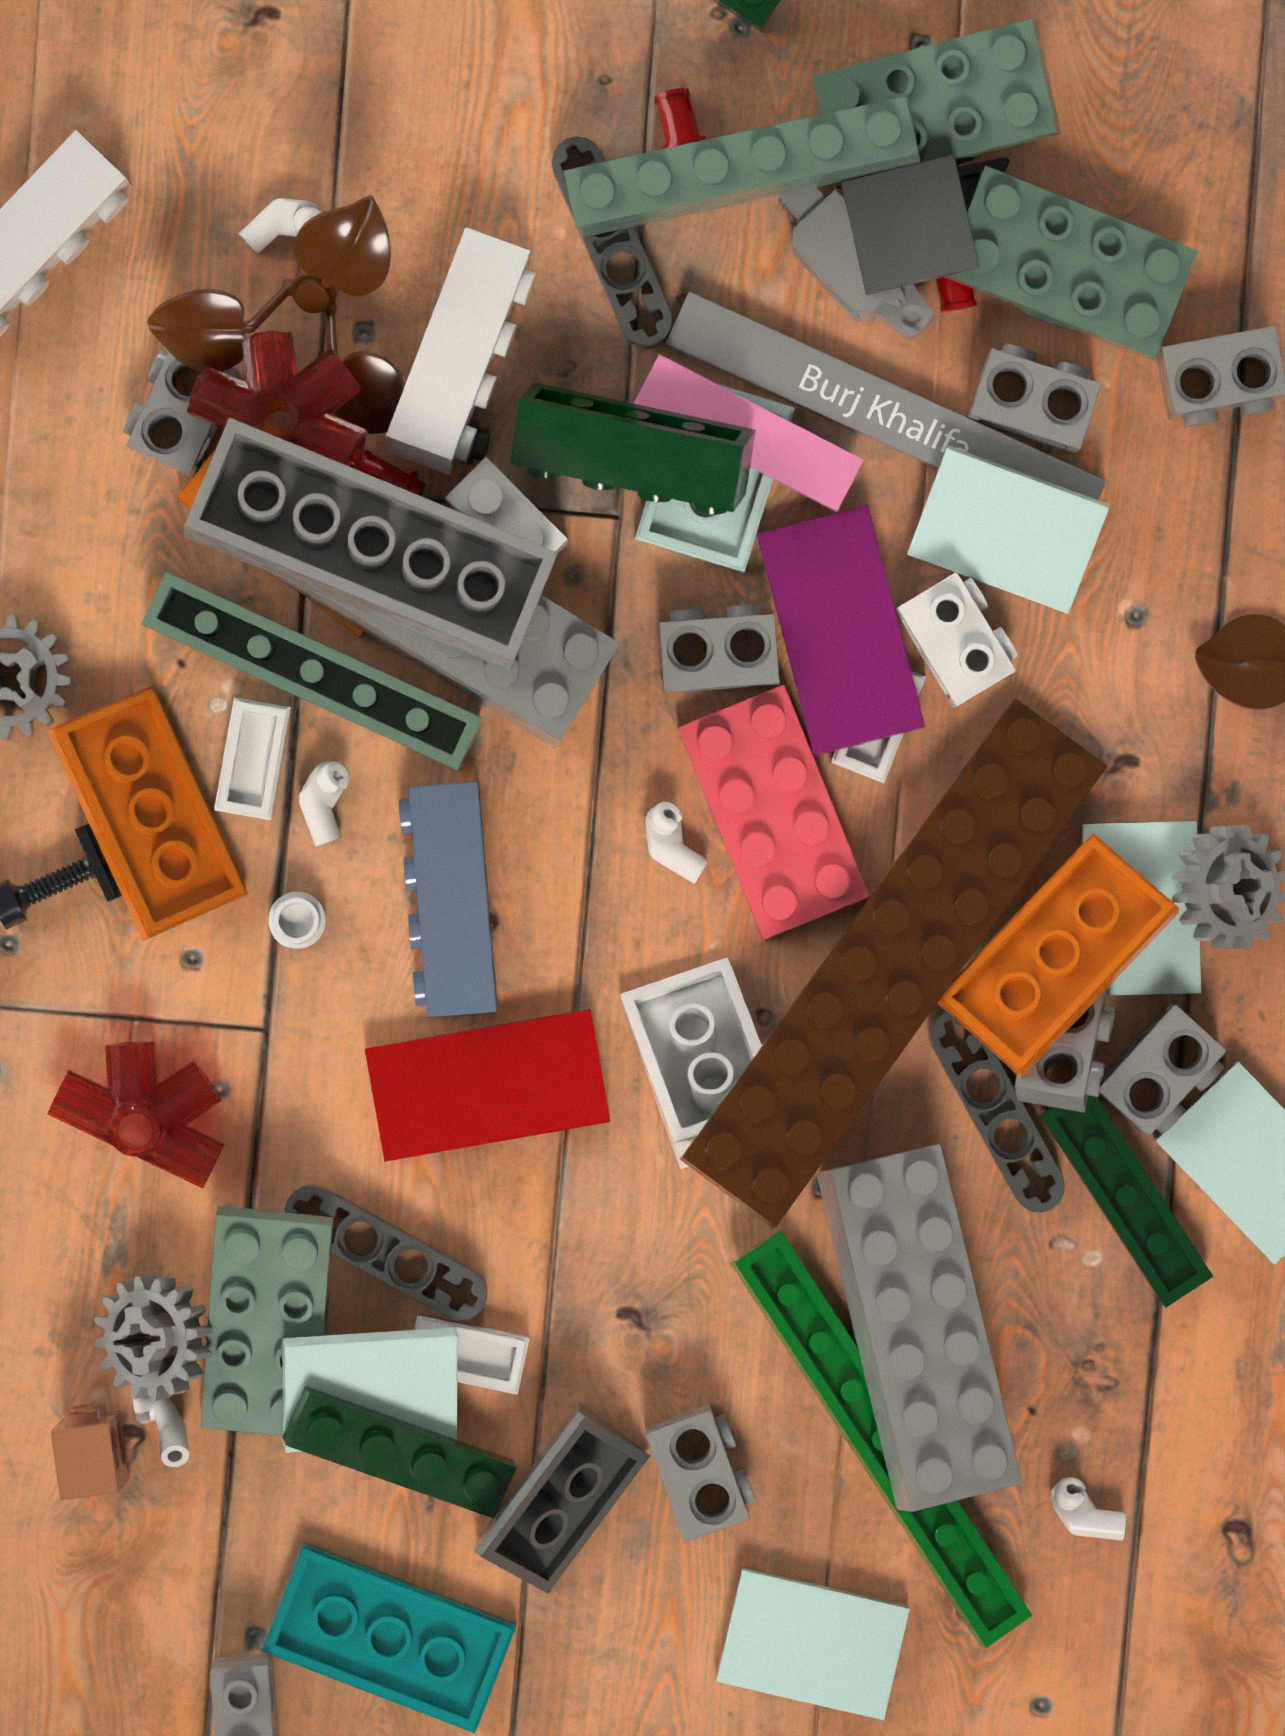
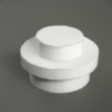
[268,892,326,949]

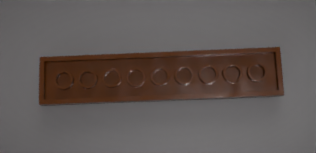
[680,698,1108,1228]

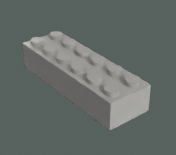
[184,417,558,670]
[262,569,620,749]
[816,1144,1022,1512]

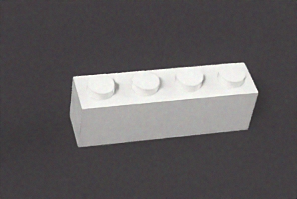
[0,130,131,337]
[385,227,536,475]

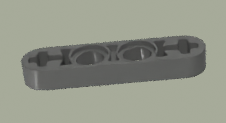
[552,136,672,349]
[929,1011,1065,1212]
[284,1184,488,1320]

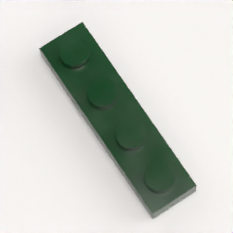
[1039,1096,1214,1308]
[282,1386,517,1519]

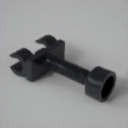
[0,824,122,930]

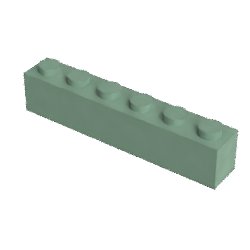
[564,96,920,238]
[141,572,484,772]

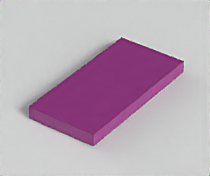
[757,505,925,757]

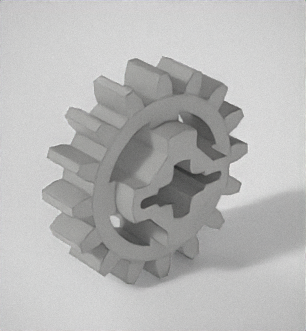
[0,615,73,740]
[1172,825,1285,949]
[94,1273,213,1401]

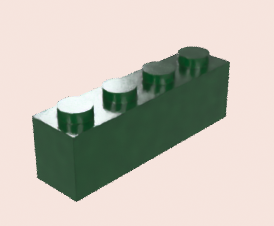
[510,382,756,515]

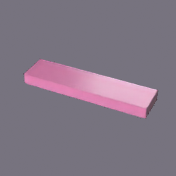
[633,354,864,512]

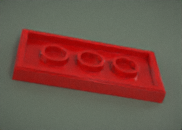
[365,1009,611,1162]

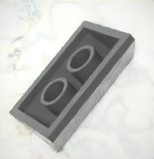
[475,1402,650,1593]

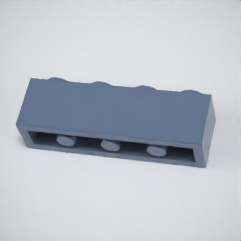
[399,781,498,1018]

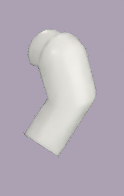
[238,198,322,254]
[298,761,350,847]
[644,802,709,884]
[133,1396,189,1467]
[1051,1477,1126,1541]

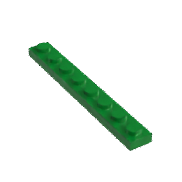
[730,1231,1033,1648]

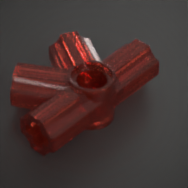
[187,330,368,469]
[47,1040,225,1188]

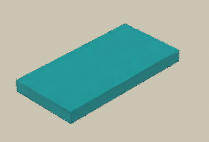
[261,1542,517,1733]

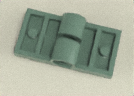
[812,18,1061,190]
[944,165,1198,360]
[200,1206,334,1436]

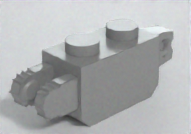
[778,187,935,342]

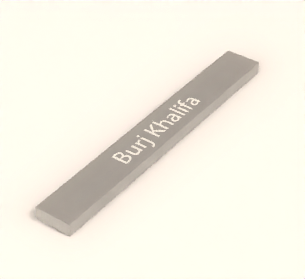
[665,292,1107,500]

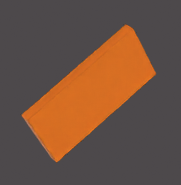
[47,685,249,941]
[937,834,1179,1078]

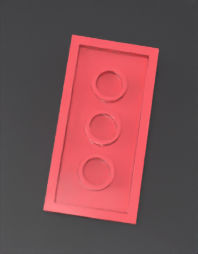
[678,685,870,940]

